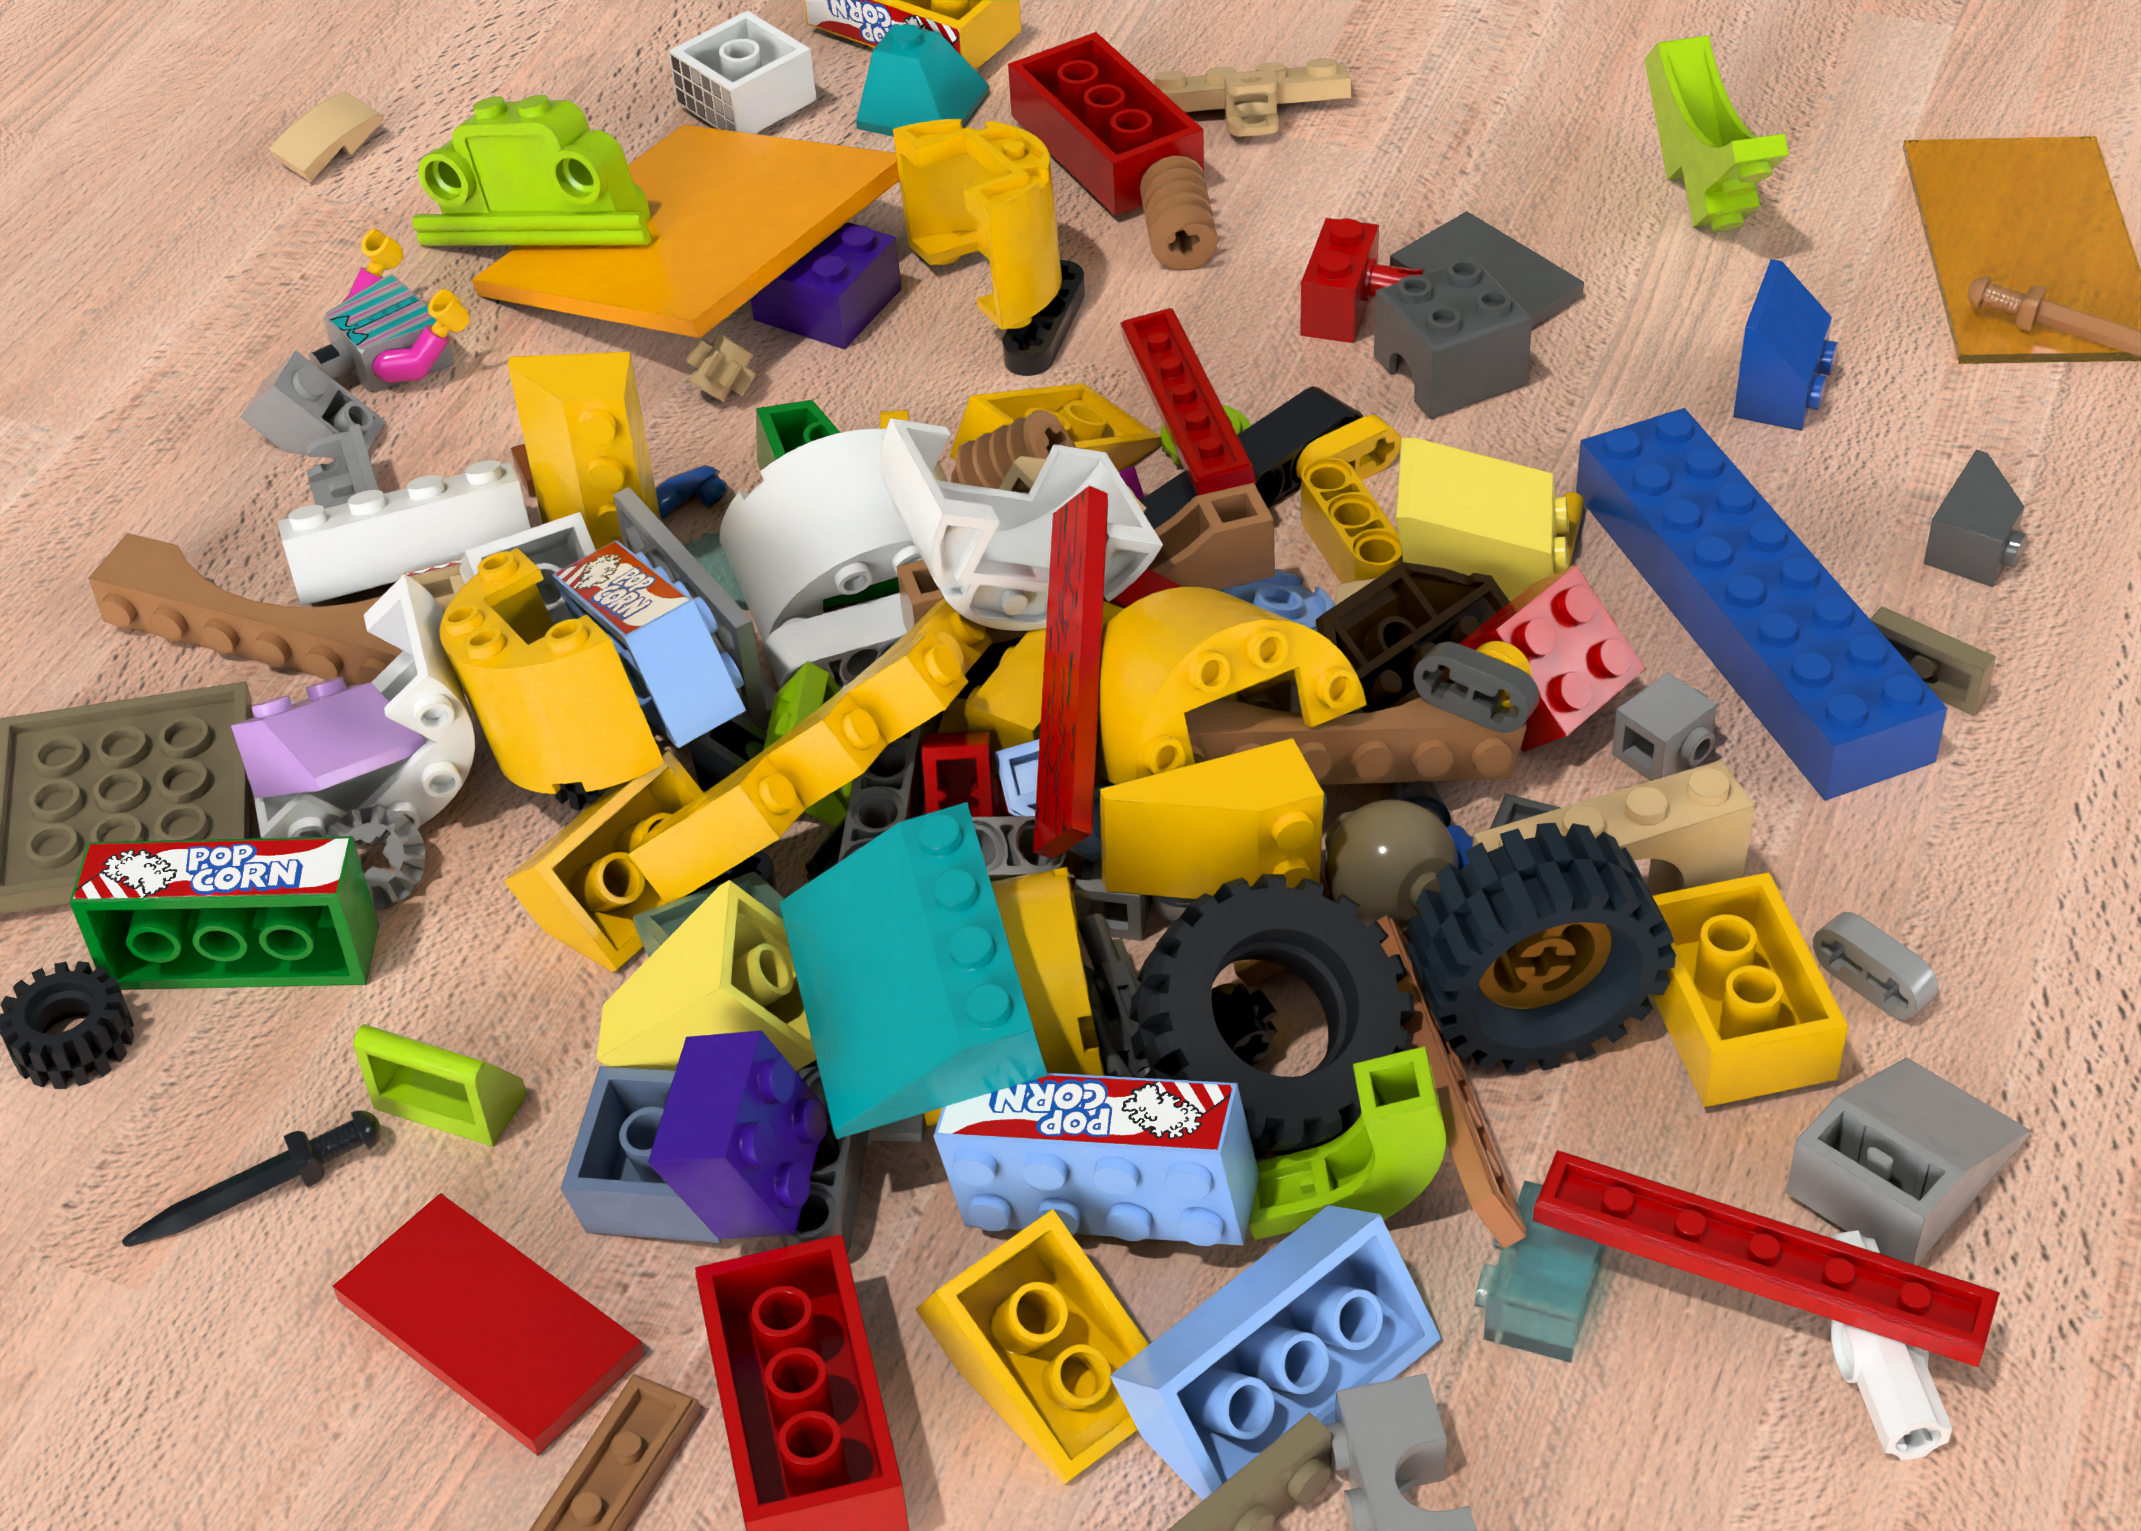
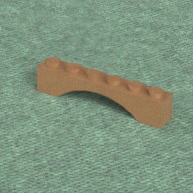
[896,483,1275,644]
[88,533,403,685]
[1184,683,1527,785]

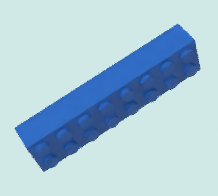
[1576,408,1947,801]

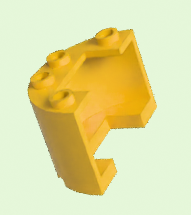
[893,119,1062,330]
[439,548,665,794]
[1095,587,1367,785]
[924,867,1105,1126]

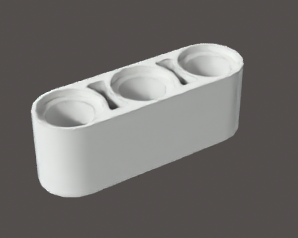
[763,593,907,689]

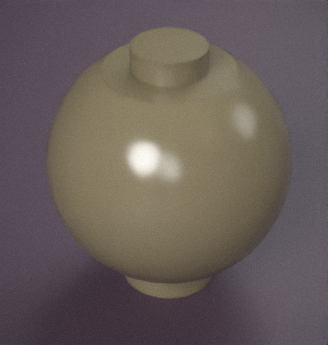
[1325,800,1459,932]

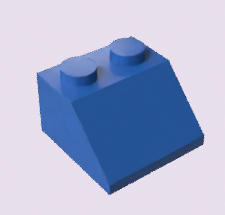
[1733,259,1838,431]

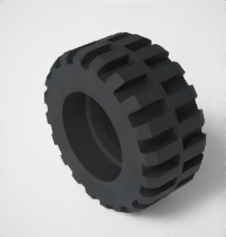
[1129,874,1415,1159]

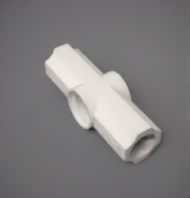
[1831,1230,1952,1461]

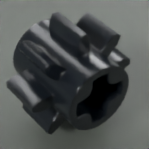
[1211,983,1278,1066]

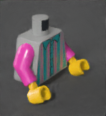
[309,228,469,392]

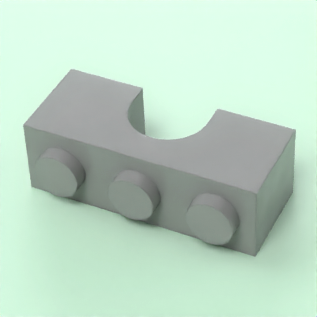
[1324,1373,1477,1531]

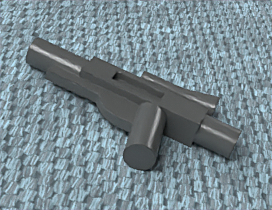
[1078,913,1151,1078]

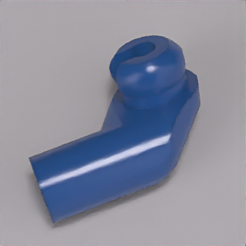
[655,465,728,519]

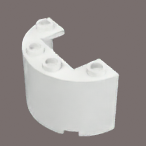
[880,418,1163,631]
[719,428,948,643]
[254,574,475,849]

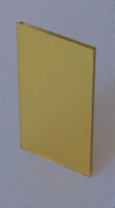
[1903,136,2141,364]

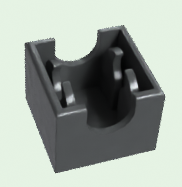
[1374,258,1532,419]

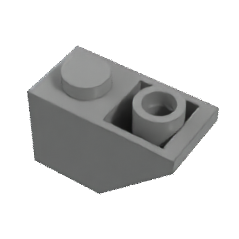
[240,350,386,459]

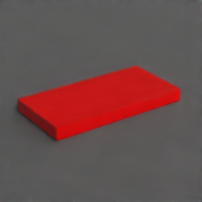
[333,1193,644,1456]

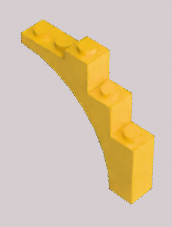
[628,598,993,904]

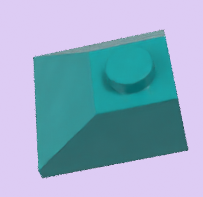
[856,24,990,137]

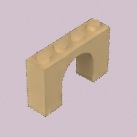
[1472,760,1755,895]

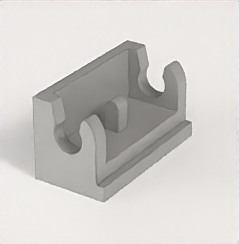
[306,424,379,509]

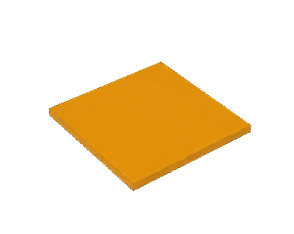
[471,124,900,338]

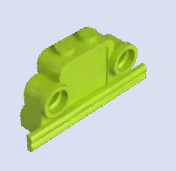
[412,95,652,246]

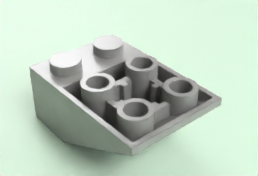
[1786,1057,2031,1265]

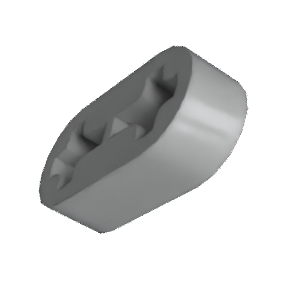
[1813,912,1938,1020]

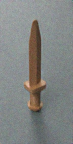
[1968,276,2141,356]

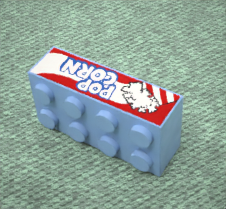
[552,540,746,748]
[934,1073,1259,1246]

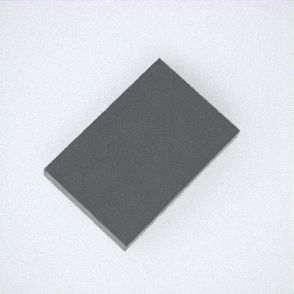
[1390,211,1584,328]

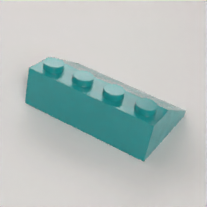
[779,802,1048,1139]

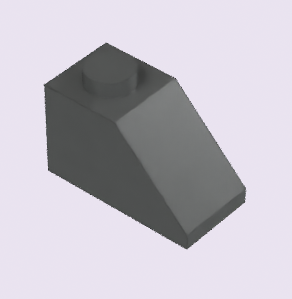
[1923,449,2028,587]

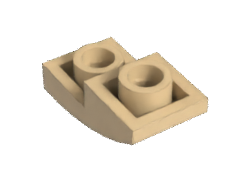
[268,91,384,182]

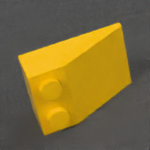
[949,383,1161,471]
[1100,738,1324,899]
[915,1209,1149,1484]

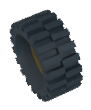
[1406,823,1676,1073]

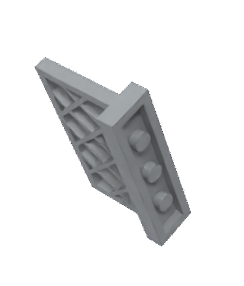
[613,487,777,731]

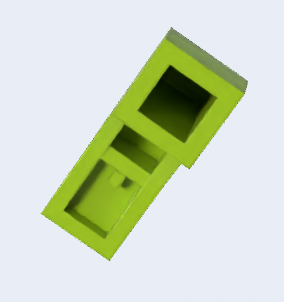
[1248,1046,1446,1240]

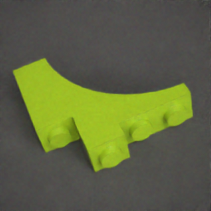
[1644,35,1789,232]

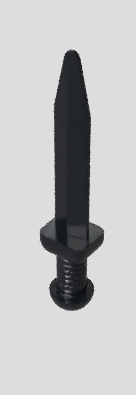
[122,1110,381,1247]

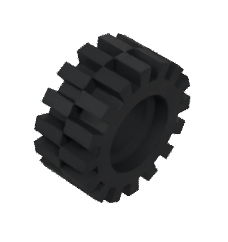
[0,961,134,1089]

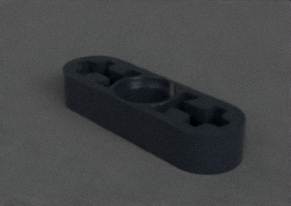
[1002,260,1085,376]

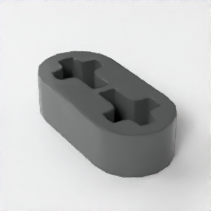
[1413,642,1539,733]

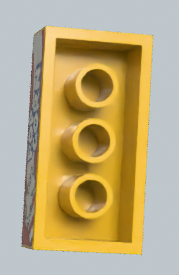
[804,0,1022,71]

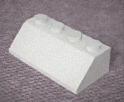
[277,460,531,606]

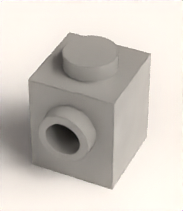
[1612,672,1717,781]

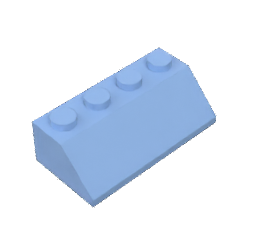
[1110,1205,1442,1501]

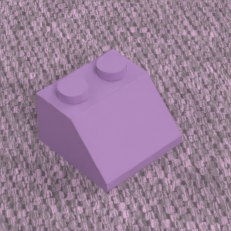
[231,676,425,798]

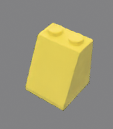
[1396,437,1569,602]
[596,880,816,1071]

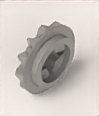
[326,805,426,909]

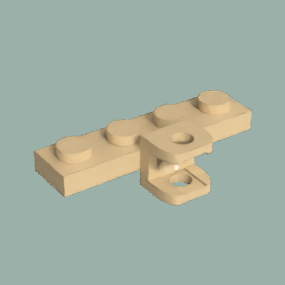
[1150,58,1351,137]

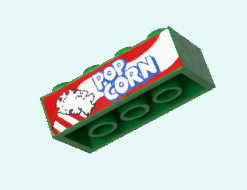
[69,836,379,990]

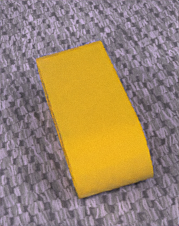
[1301,457,1403,584]

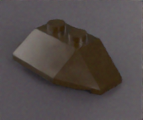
[1316,562,1510,715]

